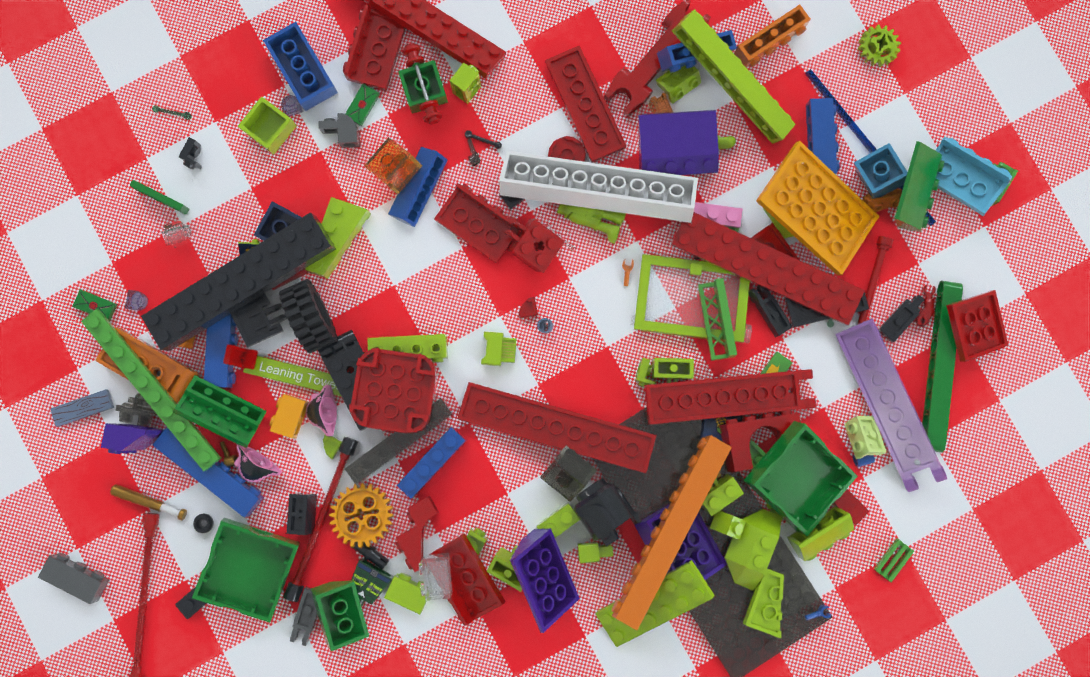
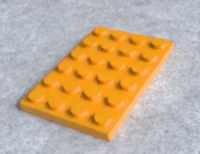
[756,141,879,276]

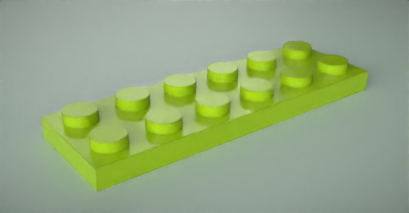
[595,560,715,647]

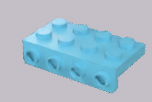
[935,137,1012,216]

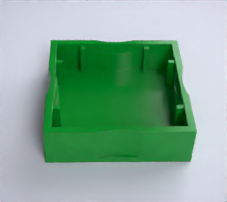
[744,421,858,536]
[192,517,300,623]

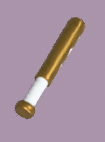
[110,484,187,521]

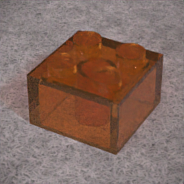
[364,137,422,195]

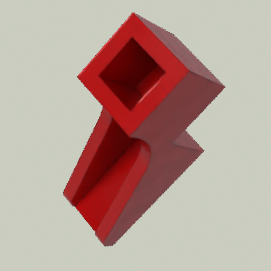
[395,495,439,572]

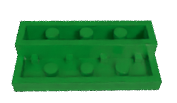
[173,375,267,448]

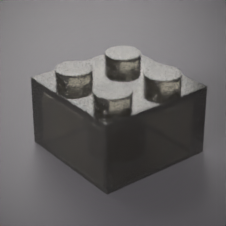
[540,445,597,502]

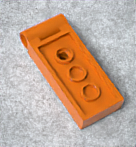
[95,327,200,404]

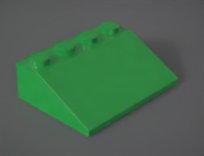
[895,141,945,233]

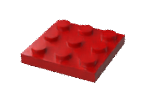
[946,290,1009,362]

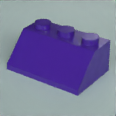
[101,423,165,454]

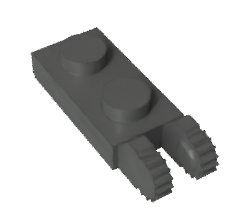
[290,587,318,646]

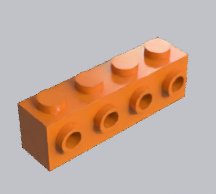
[734,4,811,68]

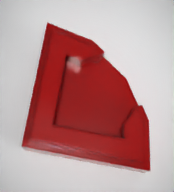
[519,296,538,319]

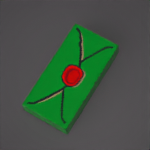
[345,84,380,127]
[72,289,118,322]

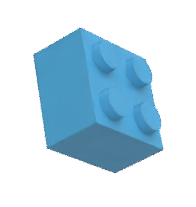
[854,143,908,199]

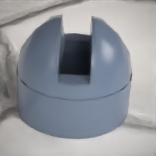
[537,318,554,334]

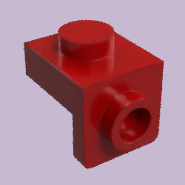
[223,344,258,370]

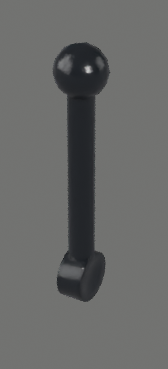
[465,130,502,149]

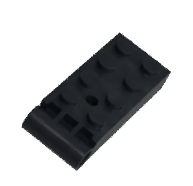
[318,329,367,432]

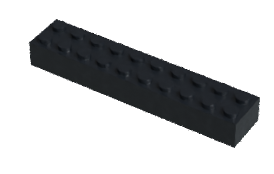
[141,212,336,351]

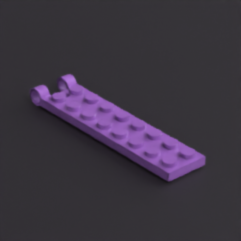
[835,318,947,492]

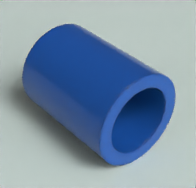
[852,455,875,468]

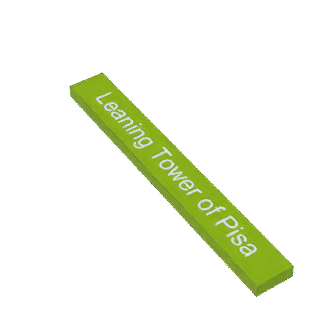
[243,356,342,397]

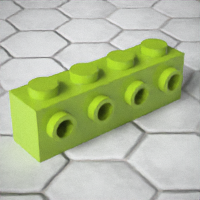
[367,334,448,363]

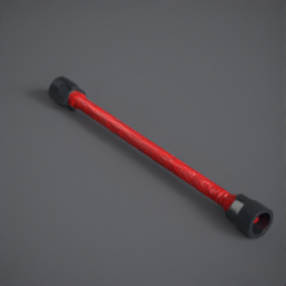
[283,436,359,602]

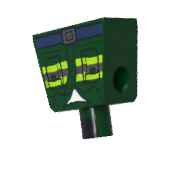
[352,558,394,607]

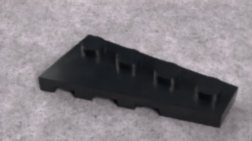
[784,292,869,328]

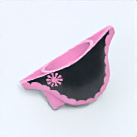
[306,385,337,436]
[234,445,283,482]

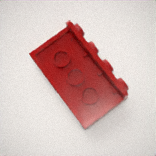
[343,4,406,91]
[434,183,520,264]
[425,533,506,626]

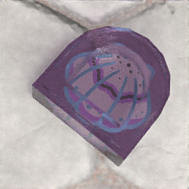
[281,95,304,117]
[125,290,148,311]

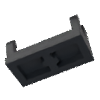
[286,493,317,535]

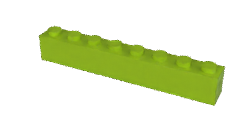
[672,9,796,144]

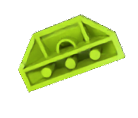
[724,509,782,590]

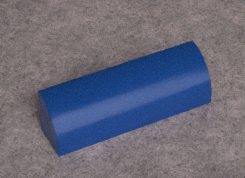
[388,147,447,227]

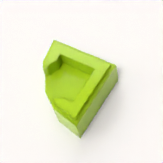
[323,435,342,459]

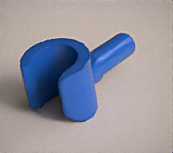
[805,604,832,620]

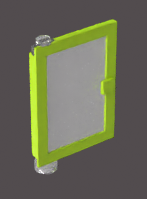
[630,254,752,343]

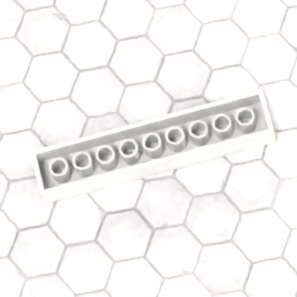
[499,151,698,223]

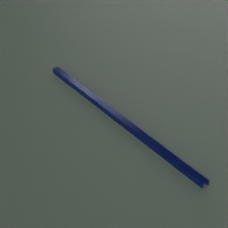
[805,69,936,226]

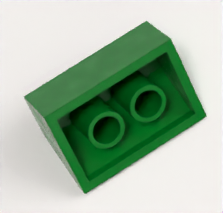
[311,580,369,652]

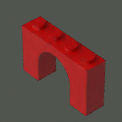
[719,410,801,472]

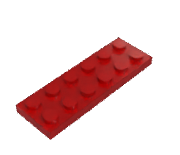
[545,45,626,163]

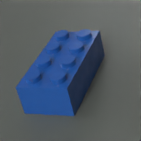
[263,22,338,111]

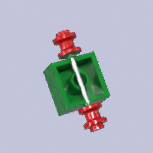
[398,43,448,125]

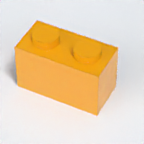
[269,394,309,439]

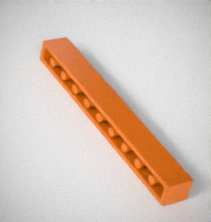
[612,435,732,630]

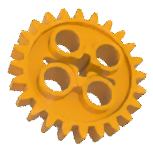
[329,483,394,548]

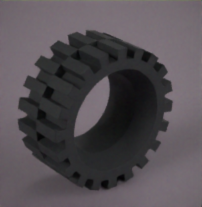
[279,279,338,353]

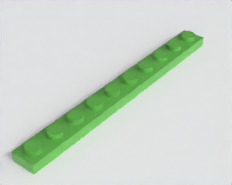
[81,309,221,471]

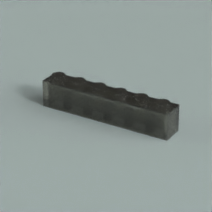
[345,398,454,485]

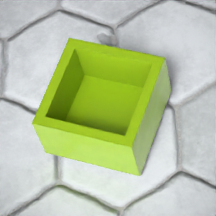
[238,96,297,155]

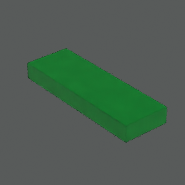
[130,179,190,214]

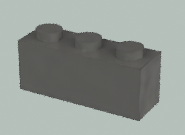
[37,553,109,604]

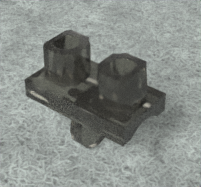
[115,393,157,427]

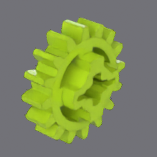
[858,25,901,67]

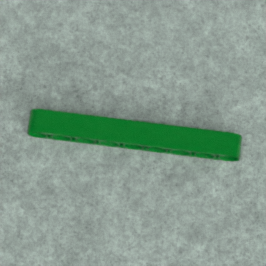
[922,280,963,453]

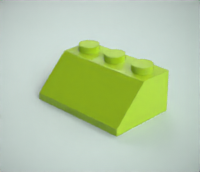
[787,506,854,561]

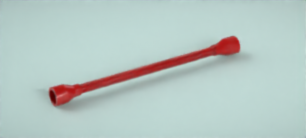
[129,513,160,677]

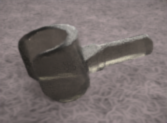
[467,139,481,166]

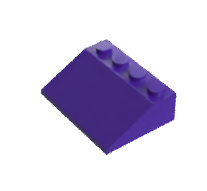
[638,110,719,175]
[635,504,727,580]
[510,528,580,633]

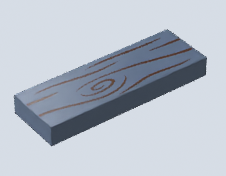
[50,389,114,427]

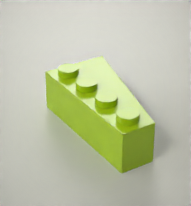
[305,197,371,279]

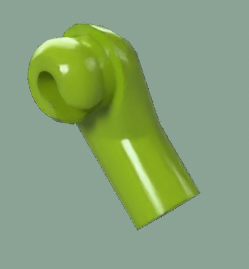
[718,135,736,149]

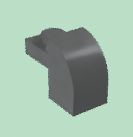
[318,113,360,148]

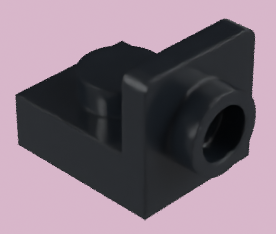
[178,137,202,170]

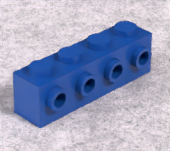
[657,30,737,73]

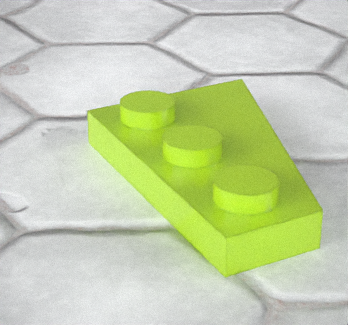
[743,568,784,638]

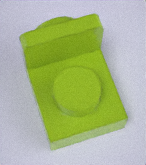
[634,358,656,388]
[467,528,488,555]

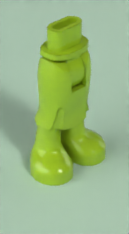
[557,204,626,244]

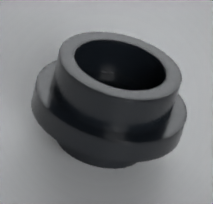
[193,513,214,533]

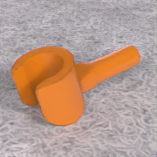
[622,258,634,286]

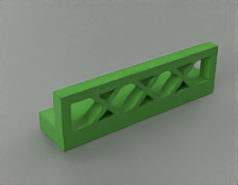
[698,278,737,361]

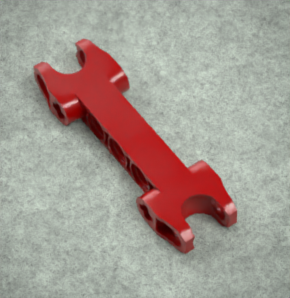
[604,0,711,117]

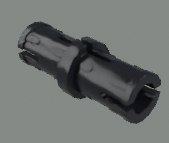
[351,543,389,570]

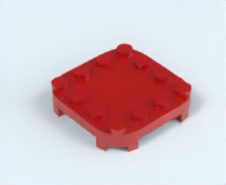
[349,348,437,434]

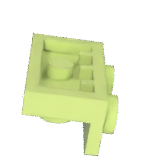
[845,416,886,459]

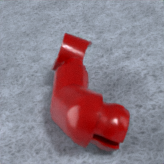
[915,285,936,327]

